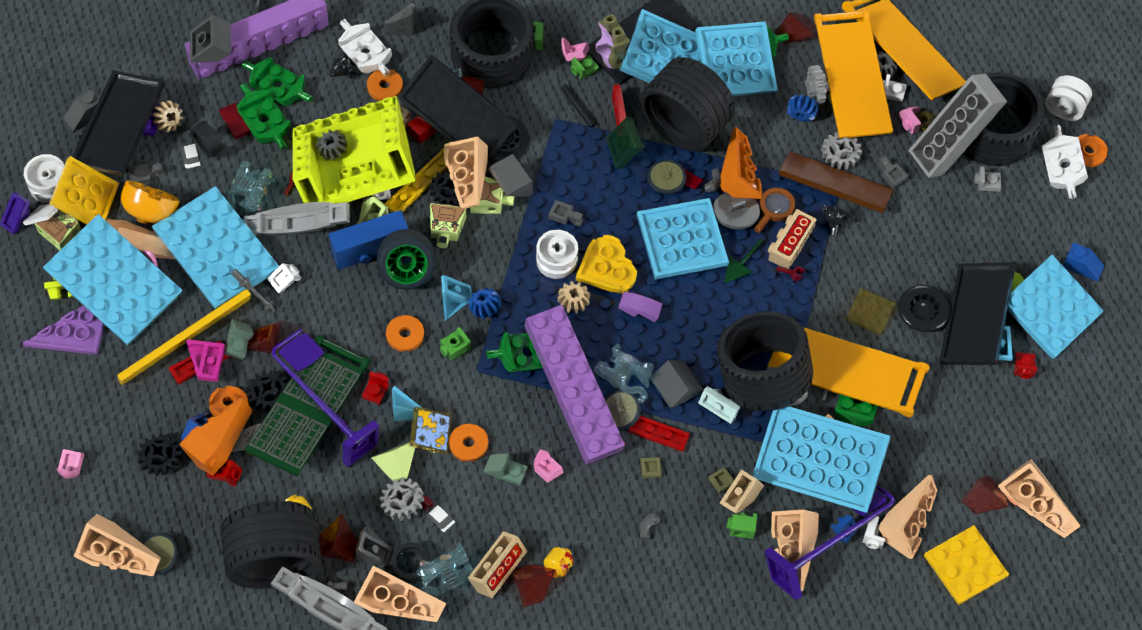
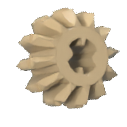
[151,101,184,132]
[558,281,590,314]

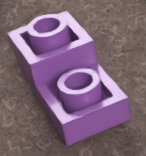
[618,292,662,322]

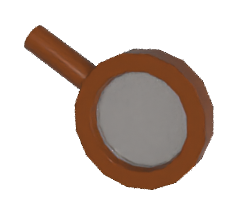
[754,188,795,233]

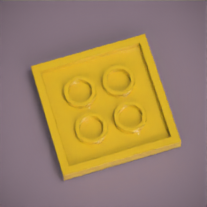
[49,156,119,224]
[924,525,1009,605]

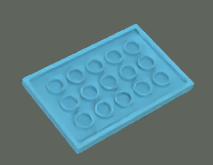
[152,186,280,309]
[43,214,183,345]
[753,406,891,513]

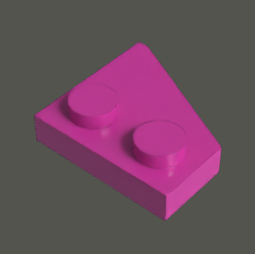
[187,339,225,382]

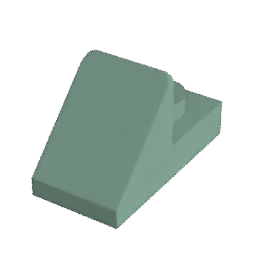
[224,319,254,360]
[483,453,528,486]

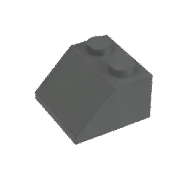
[190,15,231,63]

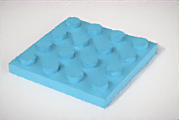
[620,9,700,83]
[695,22,778,96]
[637,198,729,280]
[1007,255,1104,359]

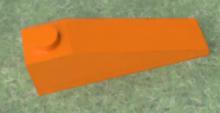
[720,127,762,199]
[179,397,253,476]

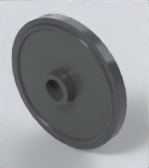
[713,193,760,229]

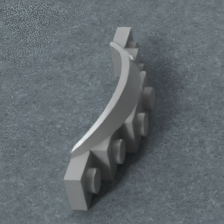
[244,202,350,235]
[271,567,387,630]

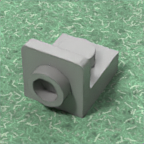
[974,166,1001,192]

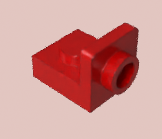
[1014,352,1037,379]
[362,372,389,405]
[206,460,242,487]

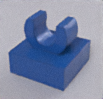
[831,514,858,543]

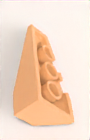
[444,137,488,209]
[106,219,176,260]
[998,459,1081,538]
[879,475,937,559]
[771,509,819,591]
[74,514,161,576]
[354,566,447,622]

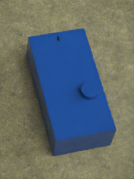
[328,210,408,270]

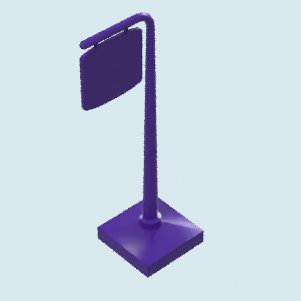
[272,329,379,467]
[764,484,895,600]

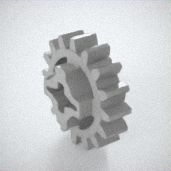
[805,65,829,105]
[821,132,862,170]
[380,478,424,521]

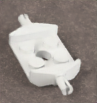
[338,19,392,77]
[1042,125,1088,199]

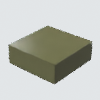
[640,457,662,479]
[708,467,734,494]

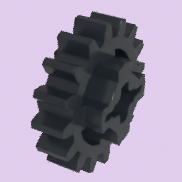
[430,169,459,206]
[247,370,288,412]
[137,433,182,476]

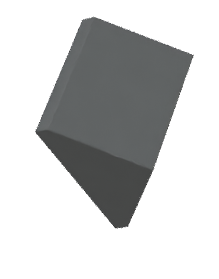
[488,154,533,197]
[650,360,704,409]

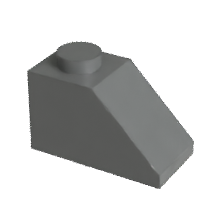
[63,89,99,131]

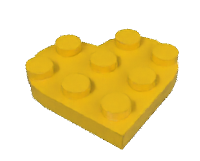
[576,235,637,294]

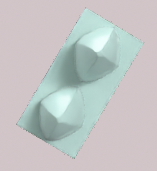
[699,386,740,424]

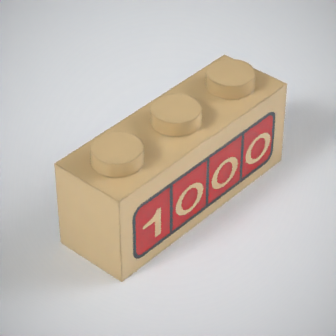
[768,209,817,269]
[468,531,527,598]

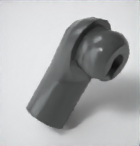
[704,169,721,193]
[640,513,660,540]

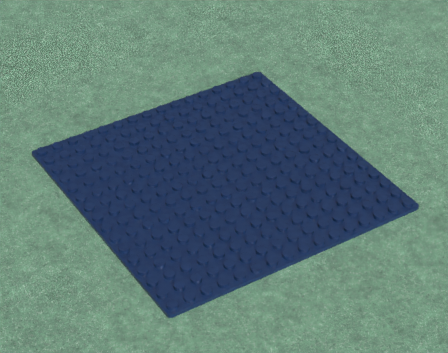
[477,119,837,443]

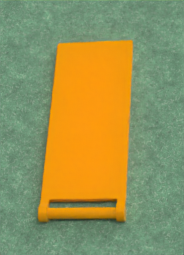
[842,0,966,101]
[814,9,893,139]
[767,327,929,417]

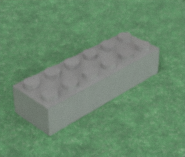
[908,74,1007,178]

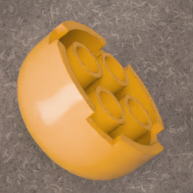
[121,180,180,224]

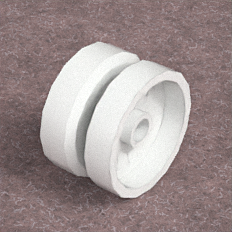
[1045,75,1092,121]
[24,154,64,203]
[536,230,578,279]

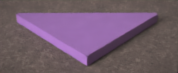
[23,306,105,355]

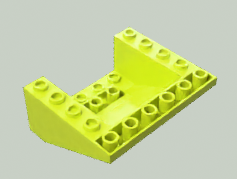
[293,96,415,204]

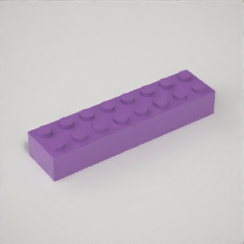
[185,0,329,79]
[524,305,625,465]

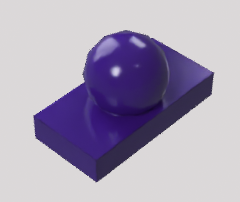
[0,192,30,234]

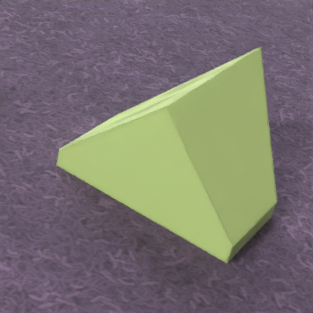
[357,196,389,224]
[372,441,416,481]

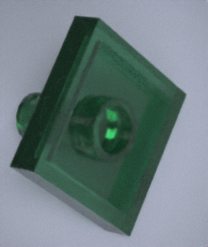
[606,117,645,169]

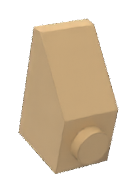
[720,470,764,514]

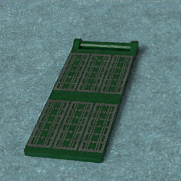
[245,335,371,476]

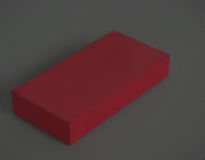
[219,103,252,140]

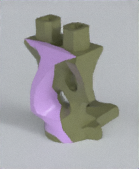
[596,14,630,69]

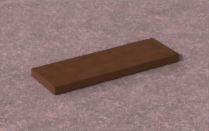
[779,151,894,213]

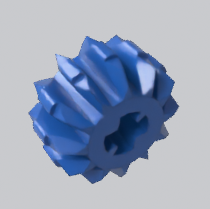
[787,94,818,122]
[469,287,501,320]

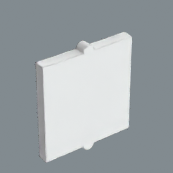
[23,204,59,225]

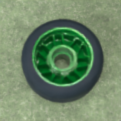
[377,229,435,290]

